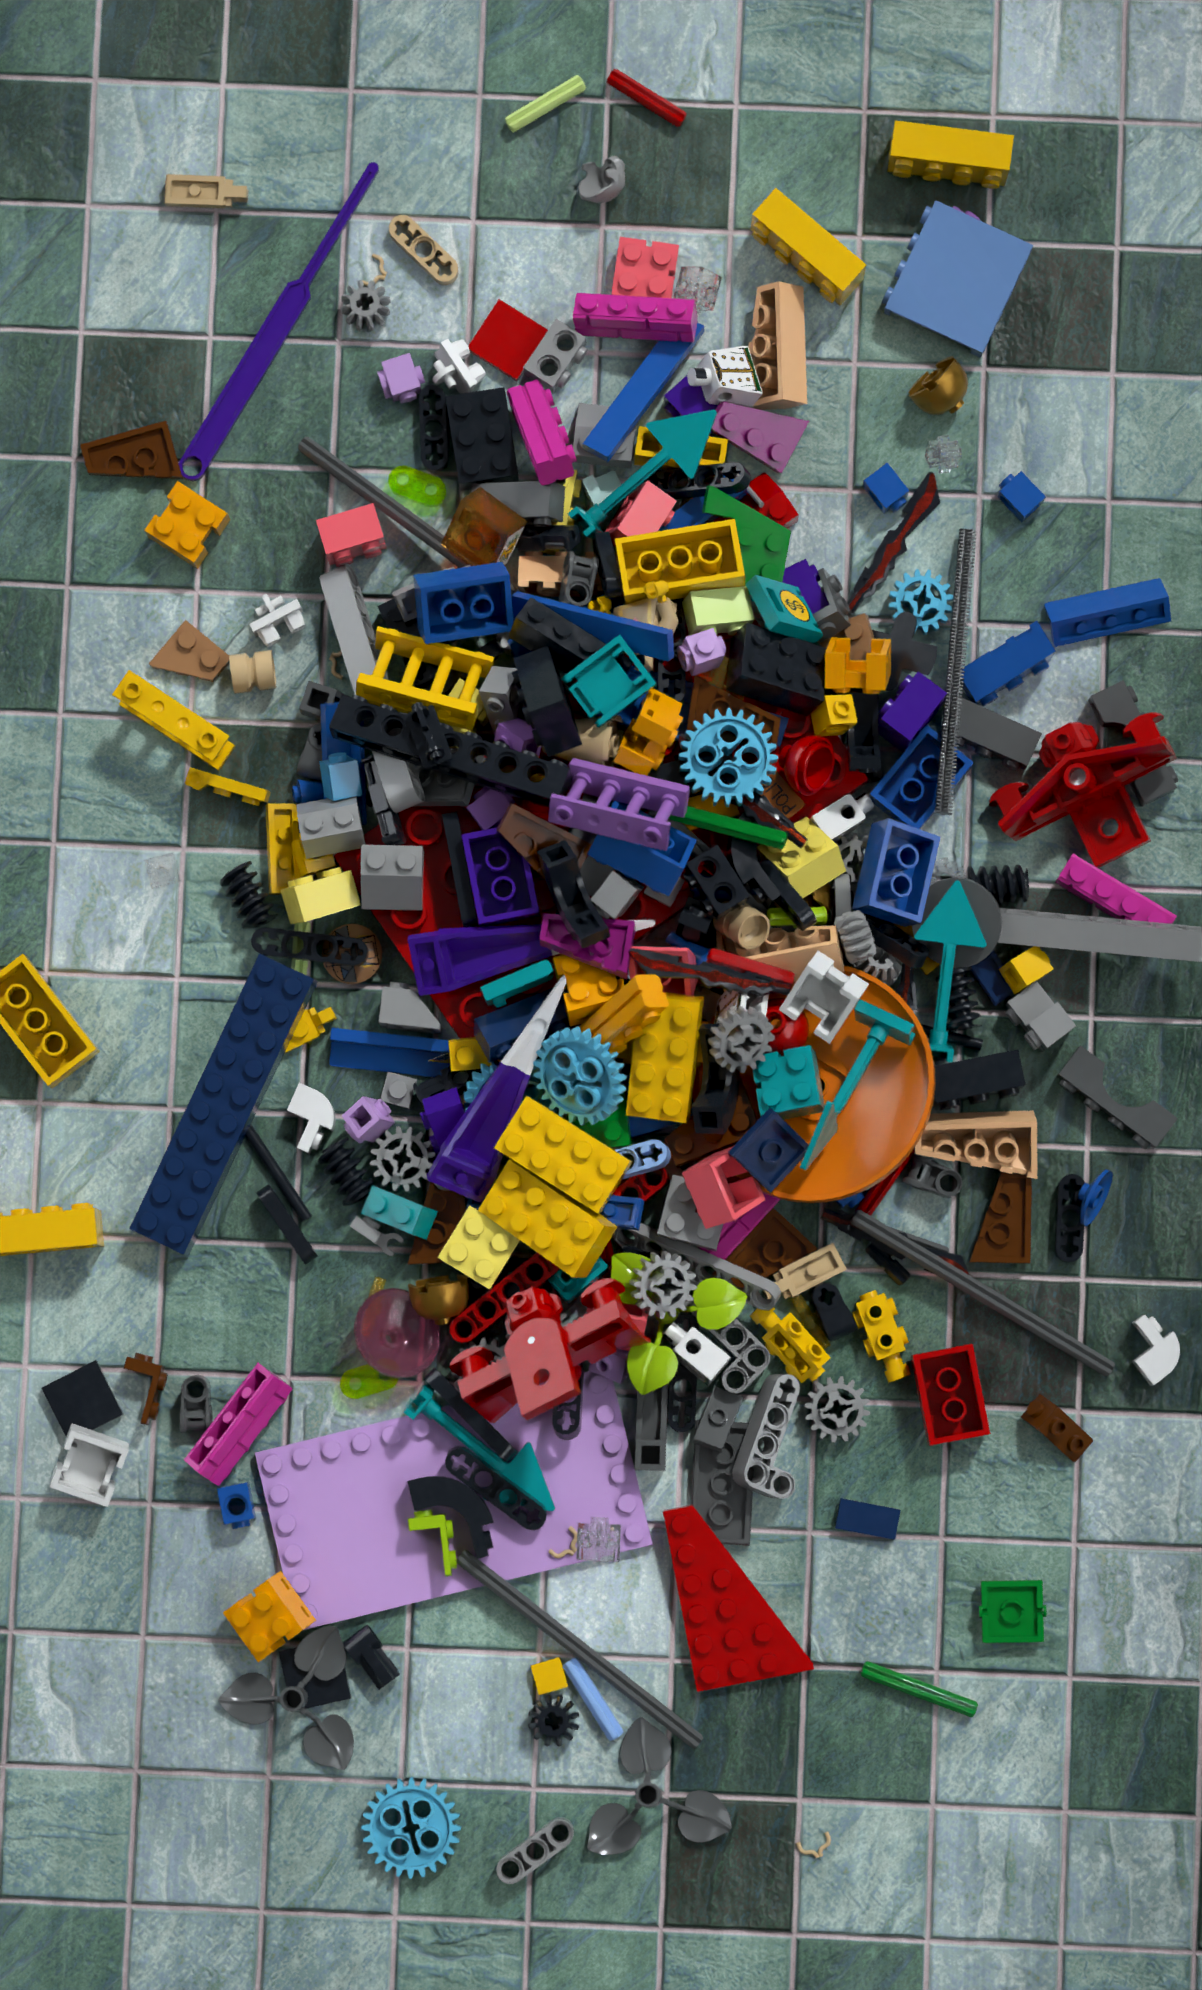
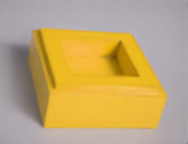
[530,1657,568,1695]

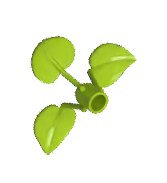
[611,1253,747,1395]

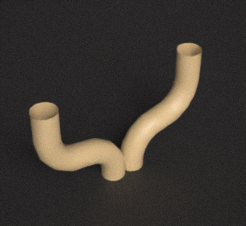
[362,253,387,287]
[329,650,343,680]
[548,1526,578,1558]
[796,1831,831,1858]

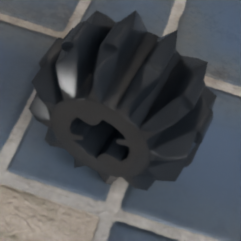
[528,1694,579,1746]

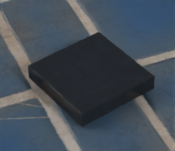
[42,1360,124,1436]
[279,1647,352,1709]

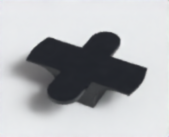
[872,612,938,692]

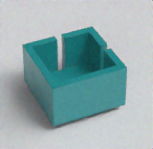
[753,1045,825,1120]

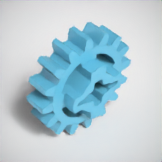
[888,569,953,635]

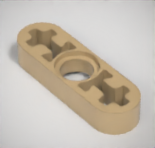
[389,215,459,285]

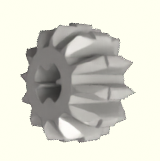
[340,280,391,331]
[834,910,876,964]
[850,945,902,987]

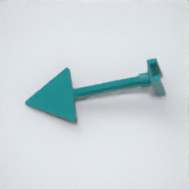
[568,410,717,539]
[914,880,987,1062]
[800,999,916,1171]
[403,1380,555,1511]

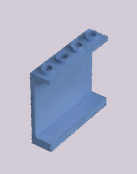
[882,201,1033,358]

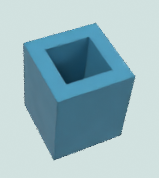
[319,752,362,801]

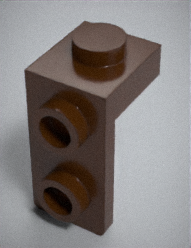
[124,1353,168,1425]
[1021,1394,1093,1462]

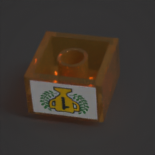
[441,487,527,566]

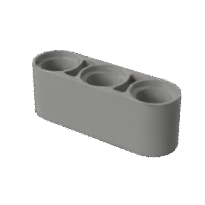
[496,1817,574,1884]

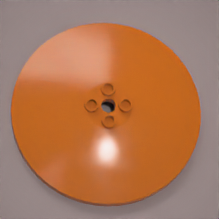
[693,965,935,1203]

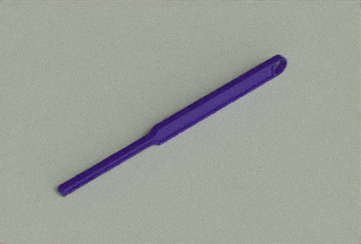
[179,162,379,481]

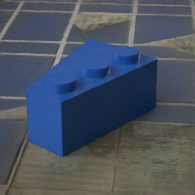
[960,621,1056,707]

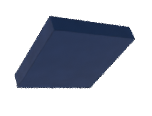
[728,1108,809,1193]

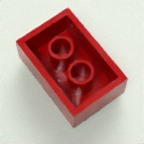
[910,1344,990,1446]

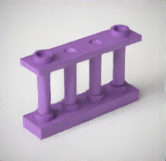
[548,758,690,851]

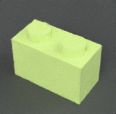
[682,586,754,636]

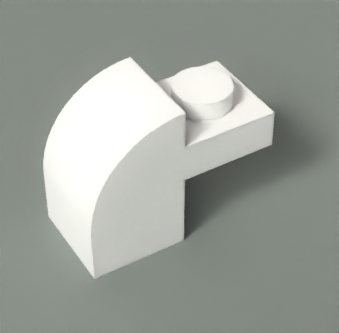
[287,1083,336,1154]
[1132,1315,1180,1386]

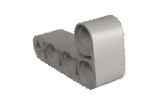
[684,1280,770,1393]
[732,1374,800,1499]

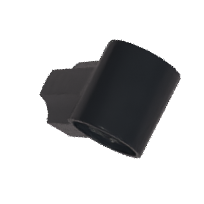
[343,1625,400,1690]

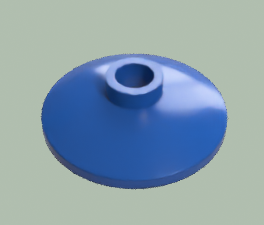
[1078,1169,1113,1226]

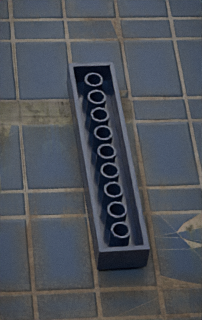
[129,953,318,1255]

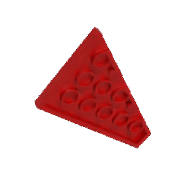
[663,1504,814,1692]

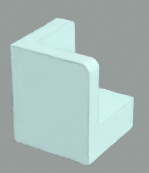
[582,471,621,506]

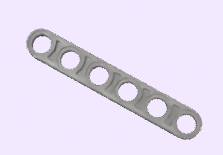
[613,1223,781,1310]

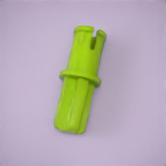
[766,906,827,928]

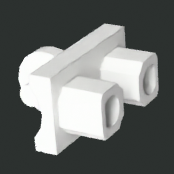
[432,339,486,394]
[249,593,306,647]

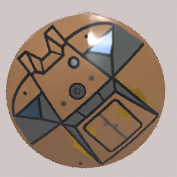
[322,924,382,984]

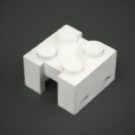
[779,951,869,1044]
[50,1423,129,1507]

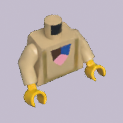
[588,580,679,671]

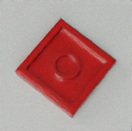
[468,299,548,382]

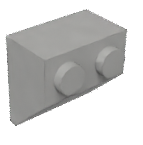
[573,403,636,469]
[297,796,365,859]
[361,845,424,911]
[379,982,442,1034]

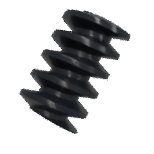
[220,861,278,929]
[966,865,1029,904]
[935,966,982,1031]
[318,1137,373,1206]

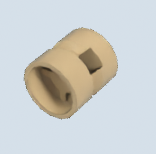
[229,650,277,694]
[713,900,770,949]

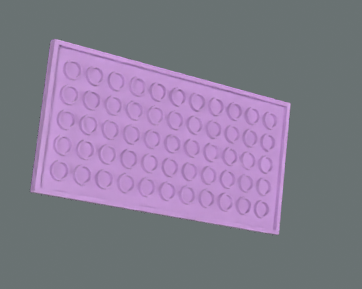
[255,1371,653,1630]

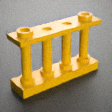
[356,626,494,731]
[112,670,236,771]

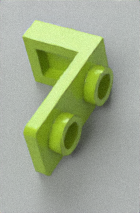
[408,1509,457,1577]

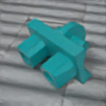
[548,1256,609,1304]

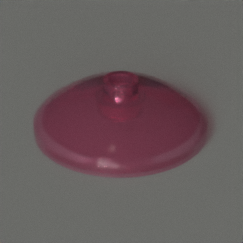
[354,1288,440,1378]

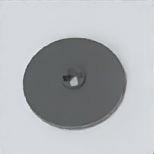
[912,877,1002,968]

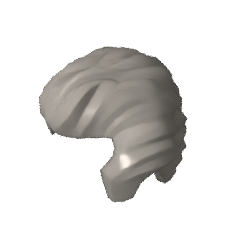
[578,156,625,204]

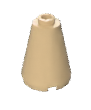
[542,715,624,767]

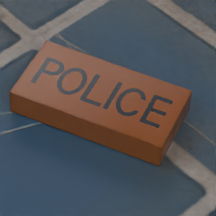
[759,764,806,819]

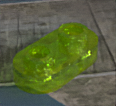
[388,466,447,507]
[340,1360,400,1399]

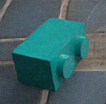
[361,1185,438,1240]

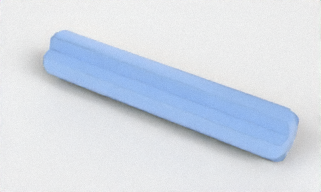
[563,1657,624,1741]

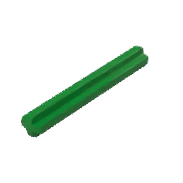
[669,806,787,849]
[861,1661,978,1717]

